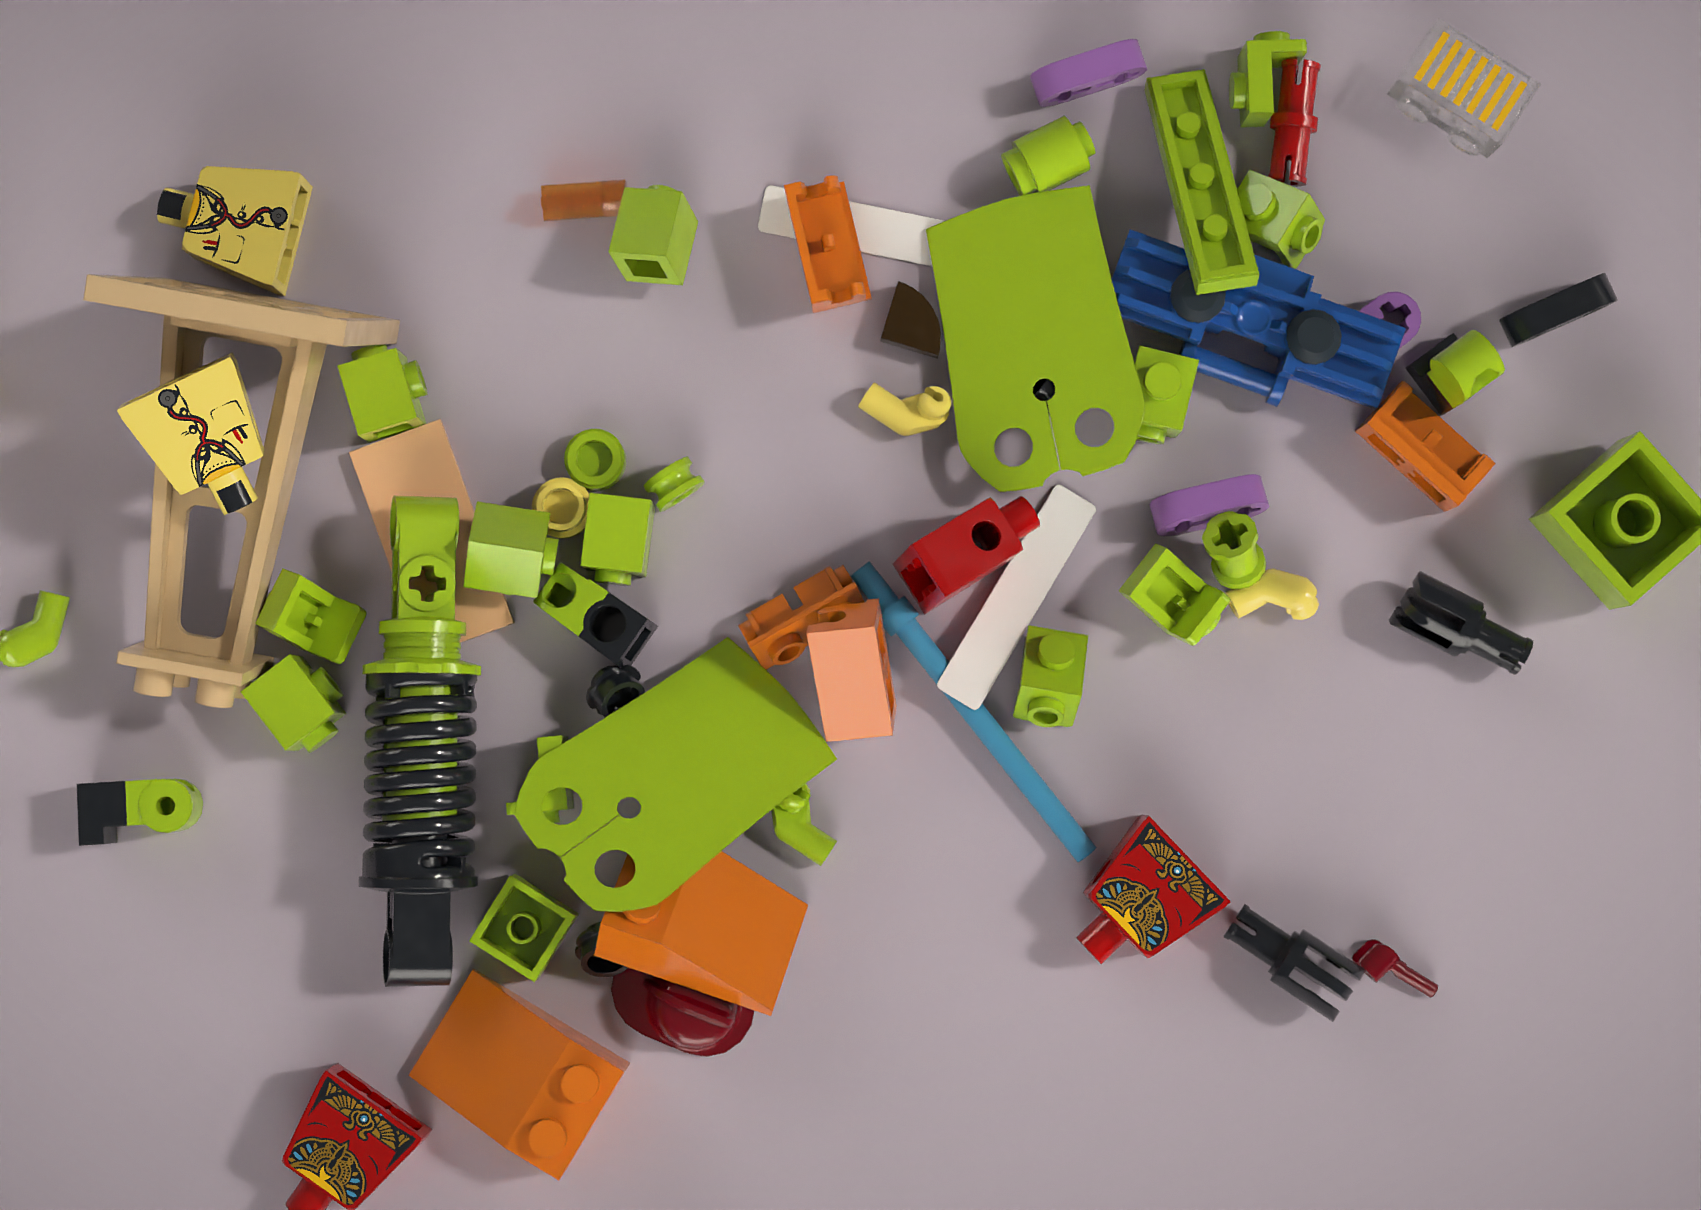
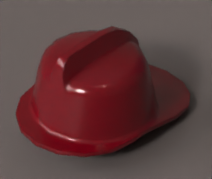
[611,967,754,1057]

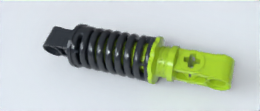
[359,495,481,987]

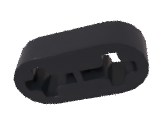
[1499,273,1618,348]

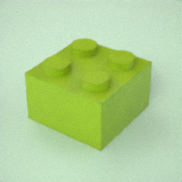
[1529,431,1701,610]

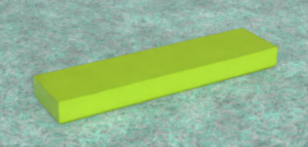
[1144,69,1260,295]

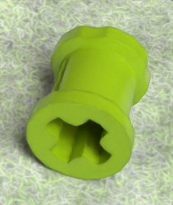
[1202,511,1266,589]

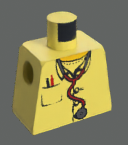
[157,166,313,296]
[117,352,264,515]

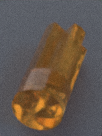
[541,179,627,221]

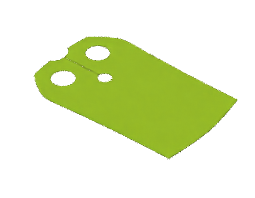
[926,185,1145,492]
[514,637,837,912]

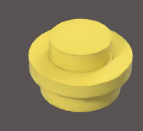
[532,477,589,539]

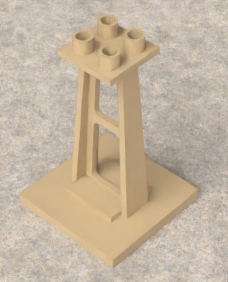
[83,274,400,708]

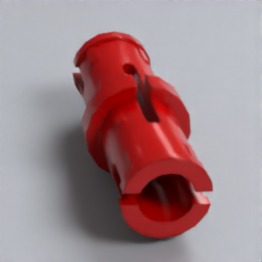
[1268,59,1321,187]

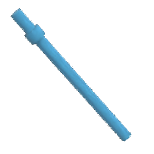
[851,561,1097,862]

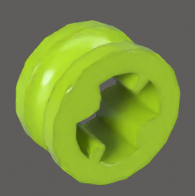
[643,456,705,512]

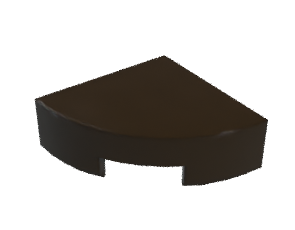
[880,281,941,359]

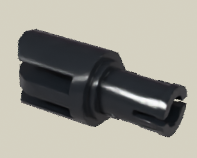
[1389,571,1534,675]
[1224,904,1366,1022]

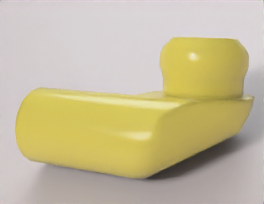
[858,382,951,436]
[1225,568,1319,620]

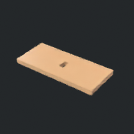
[349,419,515,643]

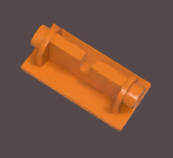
[738,565,864,670]

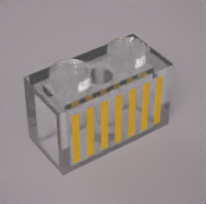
[1387,18,1541,158]

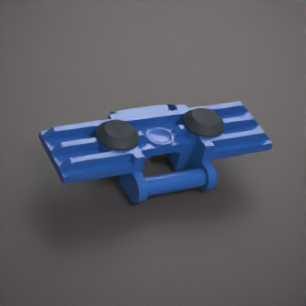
[1112,229,1406,409]

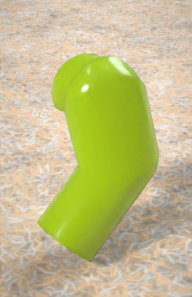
[771,784,837,866]

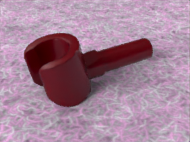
[1351,939,1438,998]

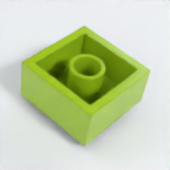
[469,874,579,982]

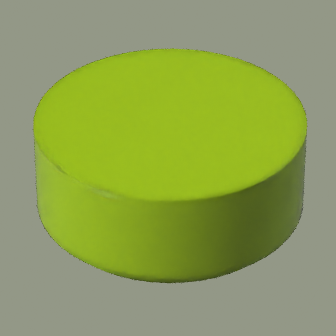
[564,429,626,491]

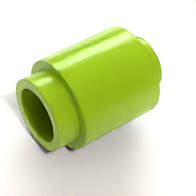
[1001,116,1096,196]

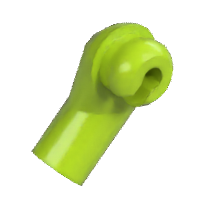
[0,590,70,667]

